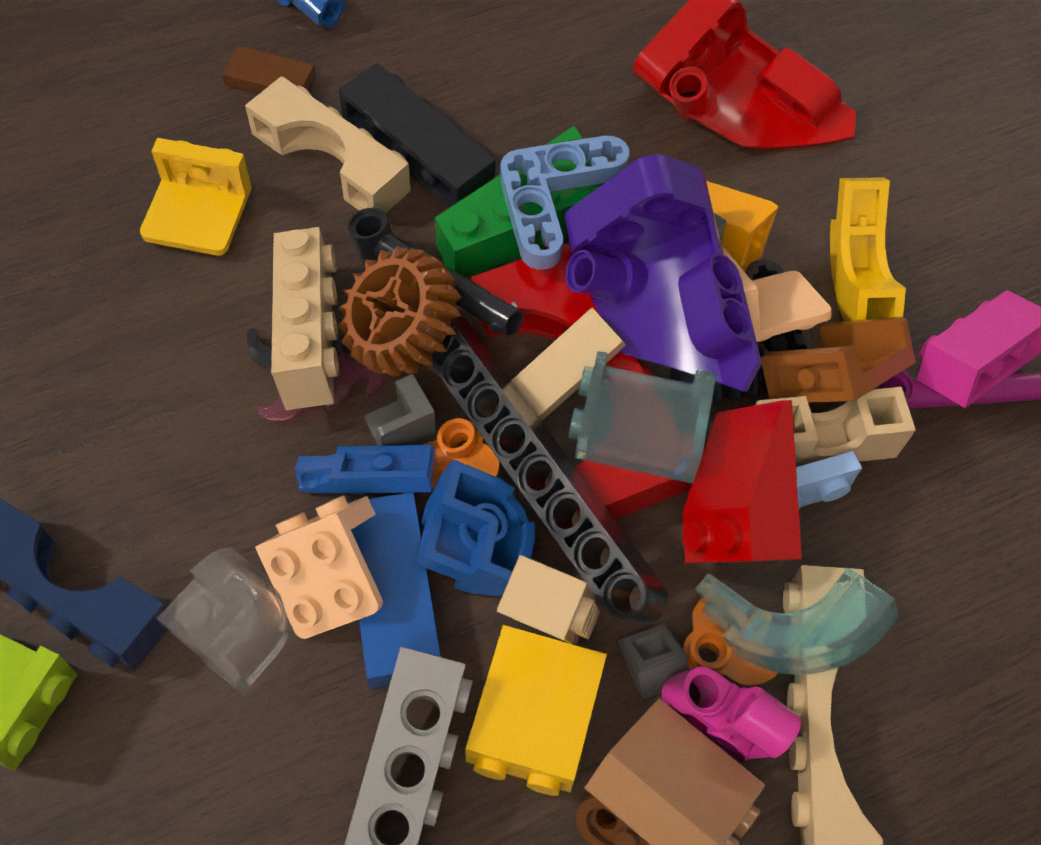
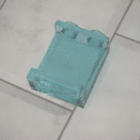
[568,351,716,483]

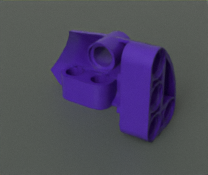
[564,154,762,392]

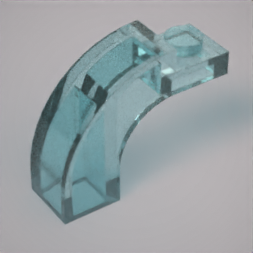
[695,567,899,675]

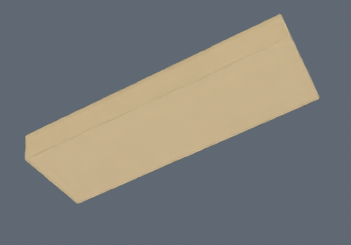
[495,308,626,421]

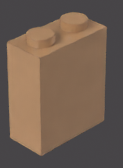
[585,698,766,845]

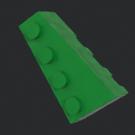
[435,126,604,278]

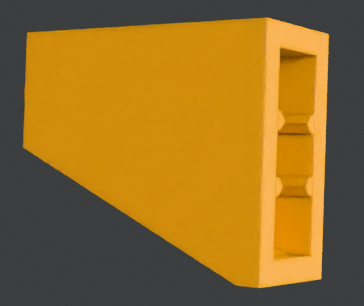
[706,181,779,272]

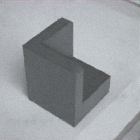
[365,374,436,446]

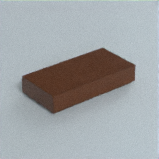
[222,45,316,93]

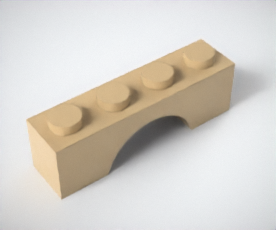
[245,76,411,214]
[497,555,600,645]

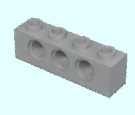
[345,647,473,845]

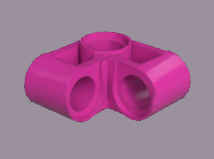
[661,667,801,762]

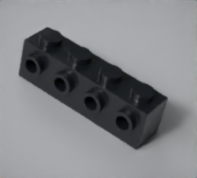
[339,63,496,209]

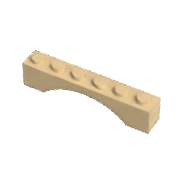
[783,565,883,845]

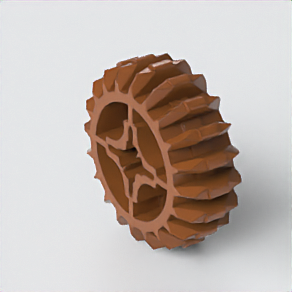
[337,246,462,377]

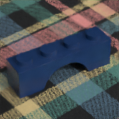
[0,499,174,672]

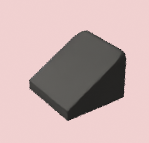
[618,624,689,700]

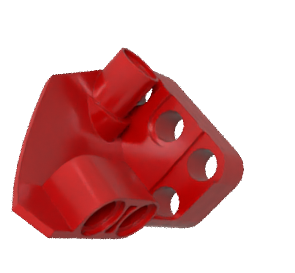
[633,0,856,149]

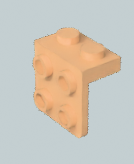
[722,247,831,342]
[255,495,383,639]

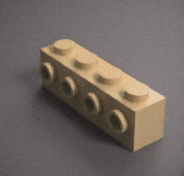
[271,227,339,410]

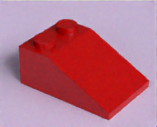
[682,400,802,563]

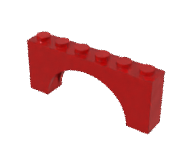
[471,243,699,520]

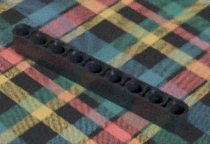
[404,305,668,624]

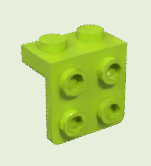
[0,634,78,772]

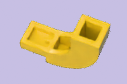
[830,177,906,322]

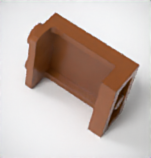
[760,317,916,402]

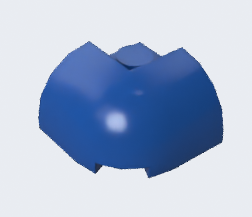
[415,460,535,596]

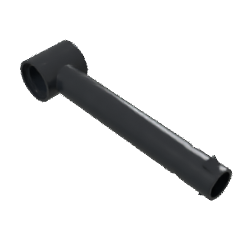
[347,207,524,336]

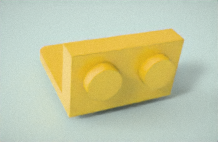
[140,138,252,256]

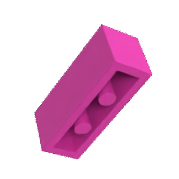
[916,290,1041,408]

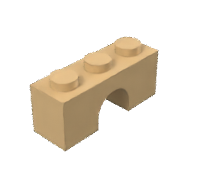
[756,387,916,467]

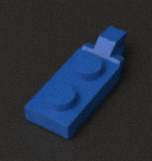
[295,445,437,494]

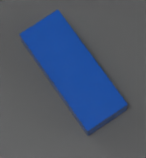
[348,492,441,689]

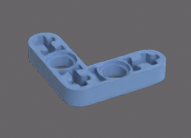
[500,136,630,270]

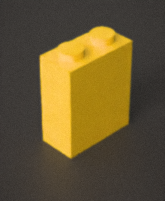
[465,625,607,796]

